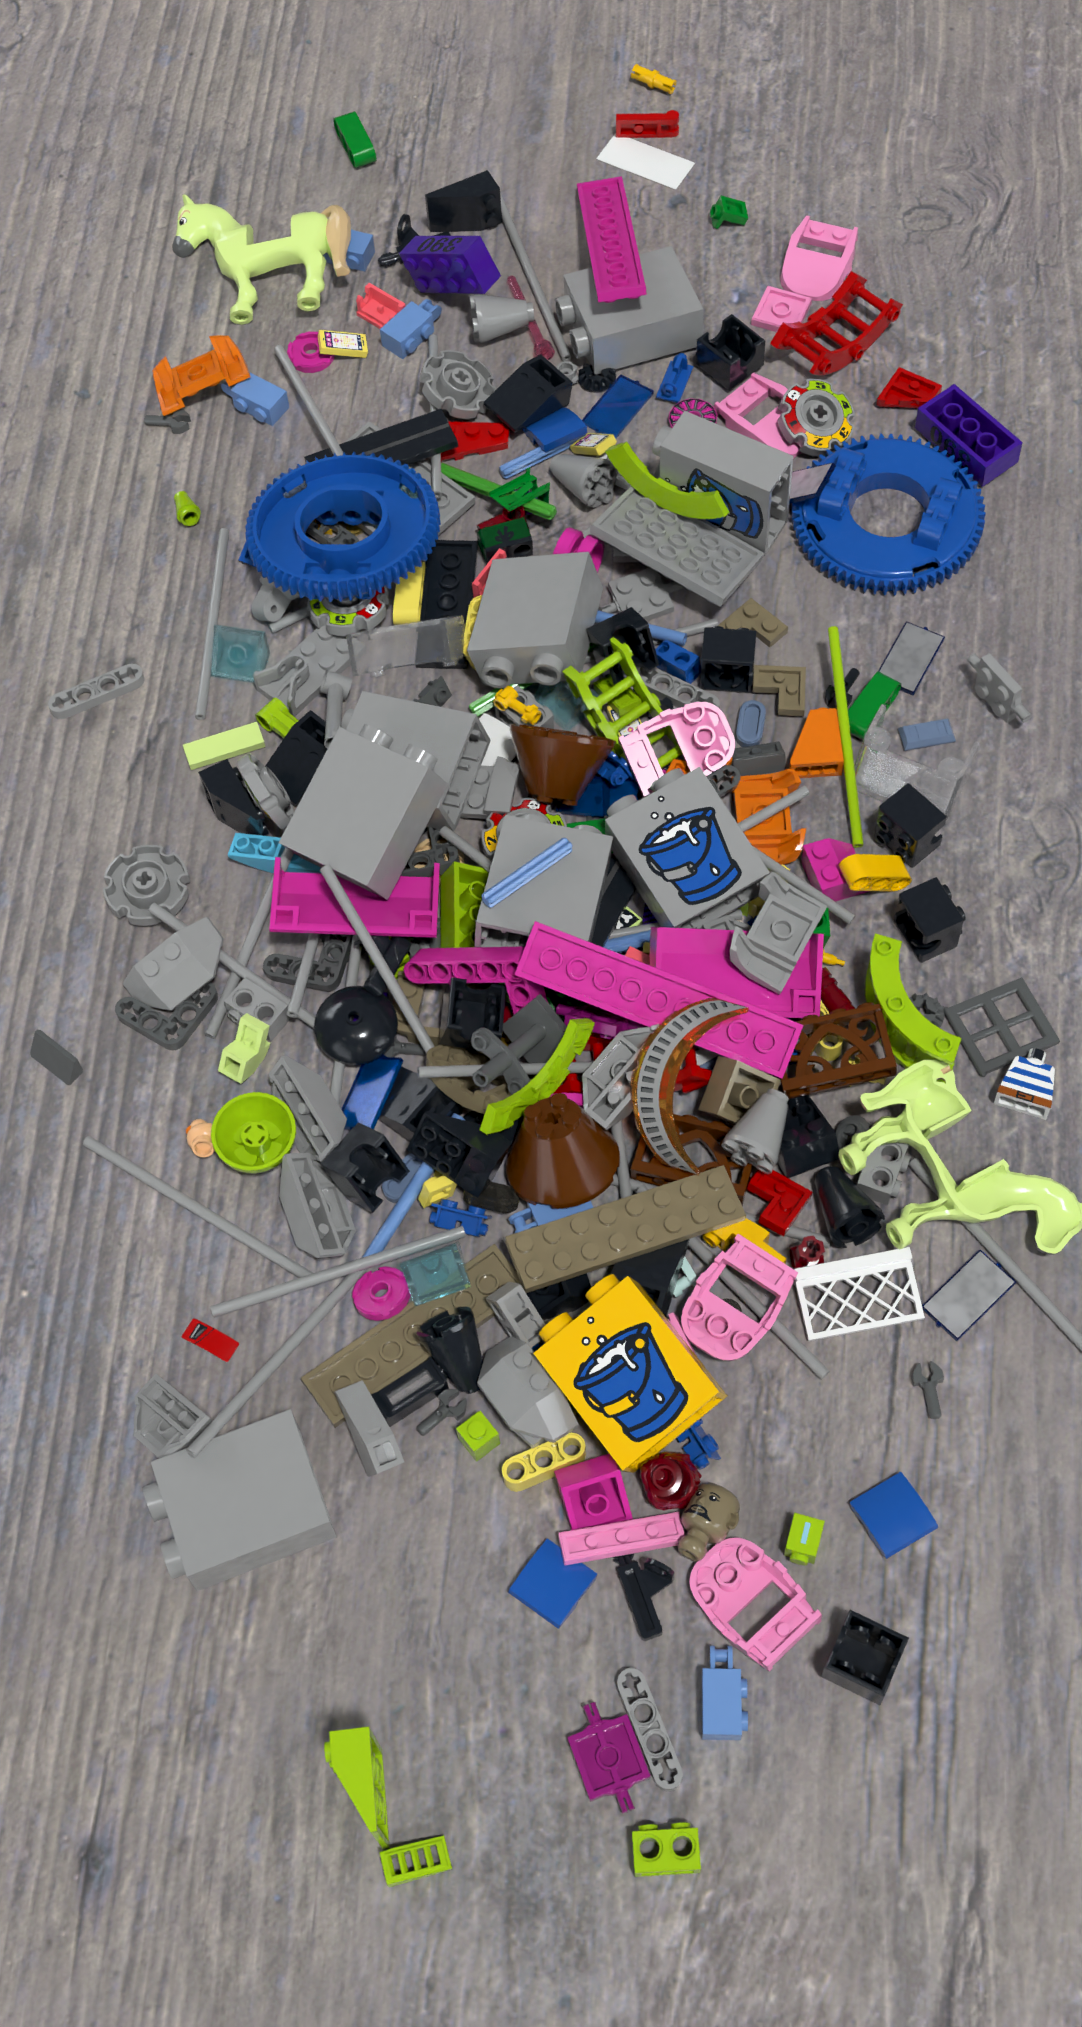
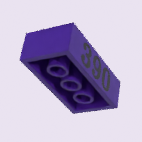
[399,236,501,294]
[915,384,1023,487]

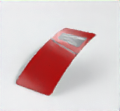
[181,1318,239,1362]

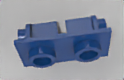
[656,353,694,403]
[597,751,636,786]
[430,1199,492,1237]
[677,1419,721,1470]

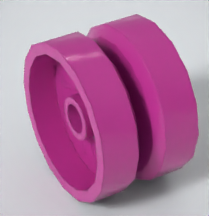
[553,527,604,573]

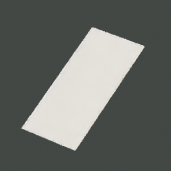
[596,133,695,189]

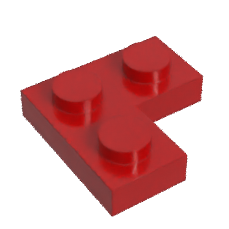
[747,1170,813,1237]

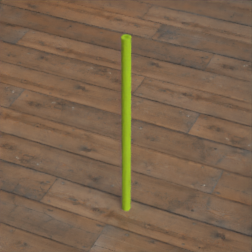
[828,626,864,848]

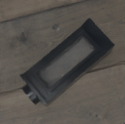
[371,1356,449,1427]

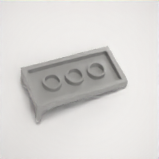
[253,626,363,717]

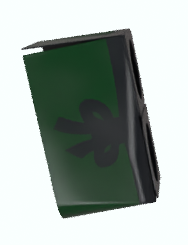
[477,517,533,564]

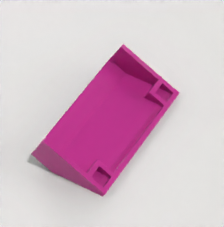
[269,857,440,938]
[650,927,824,1018]

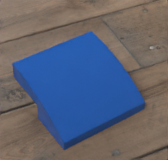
[522,407,587,452]
[850,1472,938,1559]
[508,1538,597,1629]

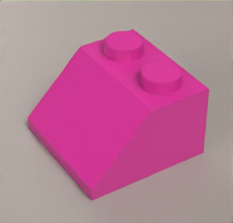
[801,838,870,902]
[554,1453,633,1530]

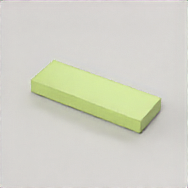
[183,722,265,770]

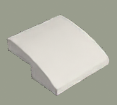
[479,713,517,766]

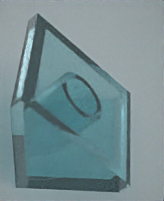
[211,625,270,682]
[534,681,599,731]
[400,1241,471,1306]

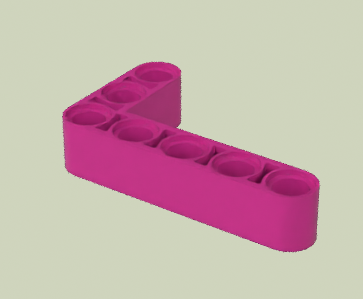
[404,946,548,1015]

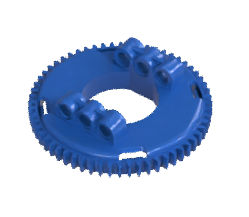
[792,434,986,596]
[245,452,441,602]

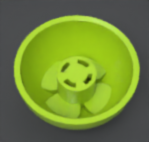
[211,1092,296,1174]

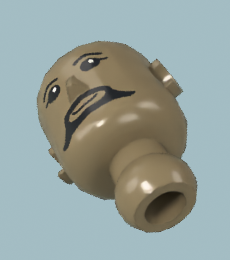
[678,1482,740,1562]

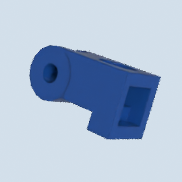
[655,640,701,684]

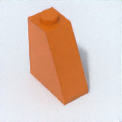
[789,707,844,778]

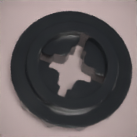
[578,364,616,392]

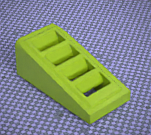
[380,1835,452,1888]

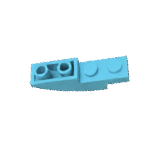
[228,833,321,873]

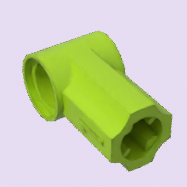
[255,698,299,739]

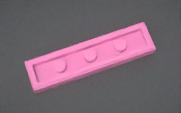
[558,1512,685,1566]

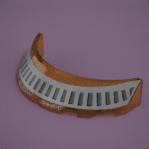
[630,998,749,1175]

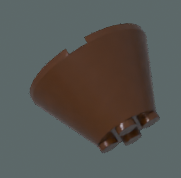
[510,724,616,806]
[506,1093,620,1209]

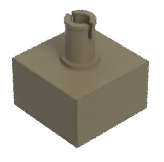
[698,1056,781,1125]

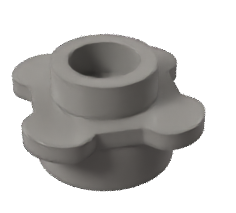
[555,361,579,384]

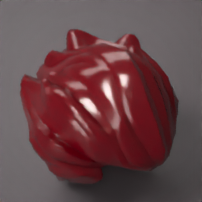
[640,1452,702,1511]

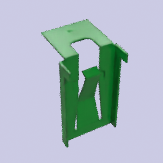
[489,467,550,512]

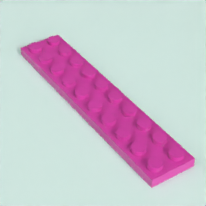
[577,176,647,303]
[514,921,803,1078]

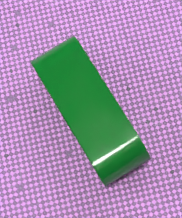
[333,111,377,168]
[848,671,902,741]

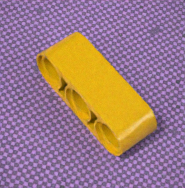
[839,854,912,891]

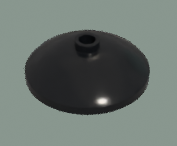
[314,986,398,1065]

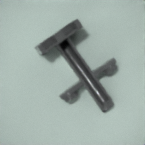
[471,994,567,1095]

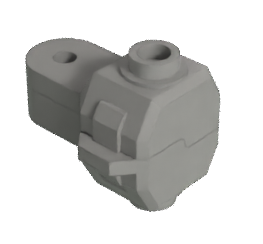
[252,575,300,622]

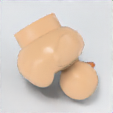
[186,1119,215,1157]

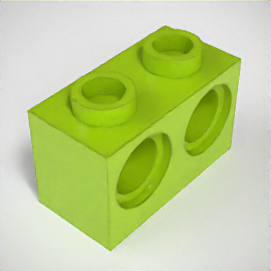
[632,1822,701,1877]

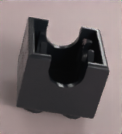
[696,314,765,391]
[586,607,659,686]
[700,626,756,693]
[874,783,947,868]
[894,877,966,963]
[439,977,506,1050]
[321,1122,410,1213]
[821,1610,909,1705]

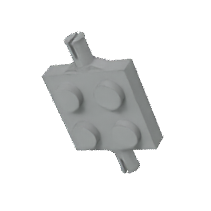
[599,567,683,621]
[967,653,1032,723]

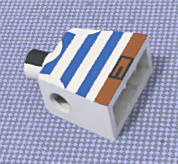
[994,1048,1055,1120]

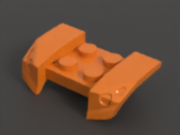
[152,335,251,417]
[731,769,806,865]

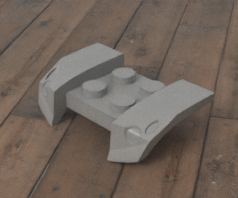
[460,756,521,819]
[730,872,827,994]

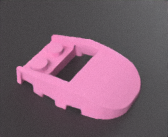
[780,215,858,301]
[714,373,802,458]
[618,702,735,798]
[681,1234,798,1361]
[690,1538,822,1672]

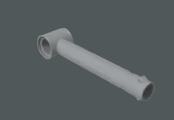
[320,670,352,749]

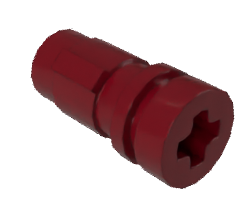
[821,967,855,1013]

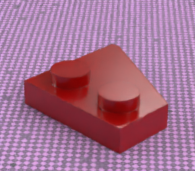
[876,367,942,408]

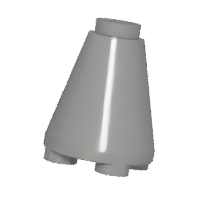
[469,294,534,343]
[550,454,618,508]
[721,1089,789,1174]

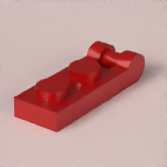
[616,110,679,138]

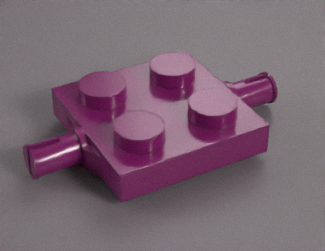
[556,1003,648,1039]
[567,1702,651,1814]

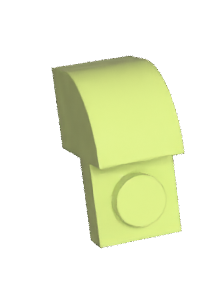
[218,1013,270,1084]

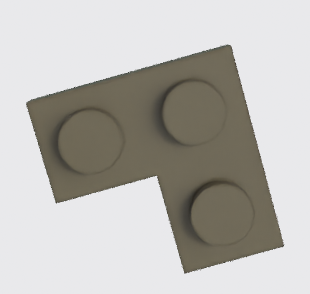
[718,598,788,647]
[753,665,806,716]

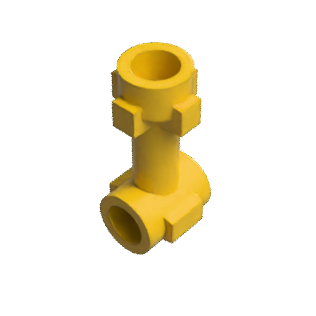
[493,686,541,725]

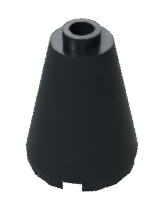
[815,1166,885,1248]
[416,1307,483,1394]

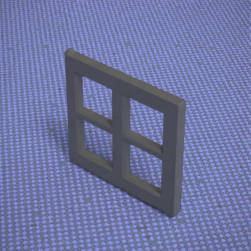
[944,977,1060,1077]

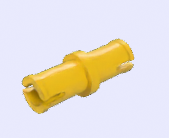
[631,64,677,94]

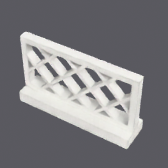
[793,1247,925,1341]

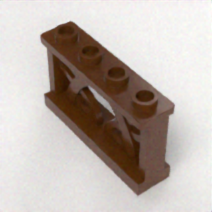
[780,1002,897,1099]
[631,1108,753,1207]

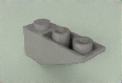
[335,1380,404,1477]

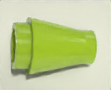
[174,491,201,526]

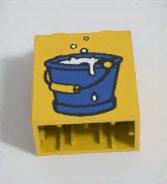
[533,1274,728,1473]

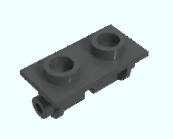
[413,676,452,707]

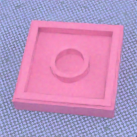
[751,286,812,332]

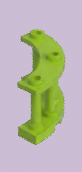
[562,637,682,783]
[864,933,961,1084]

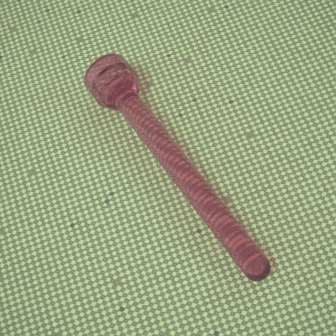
[507,276,555,360]

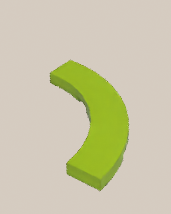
[605,442,729,519]
[480,1018,595,1135]

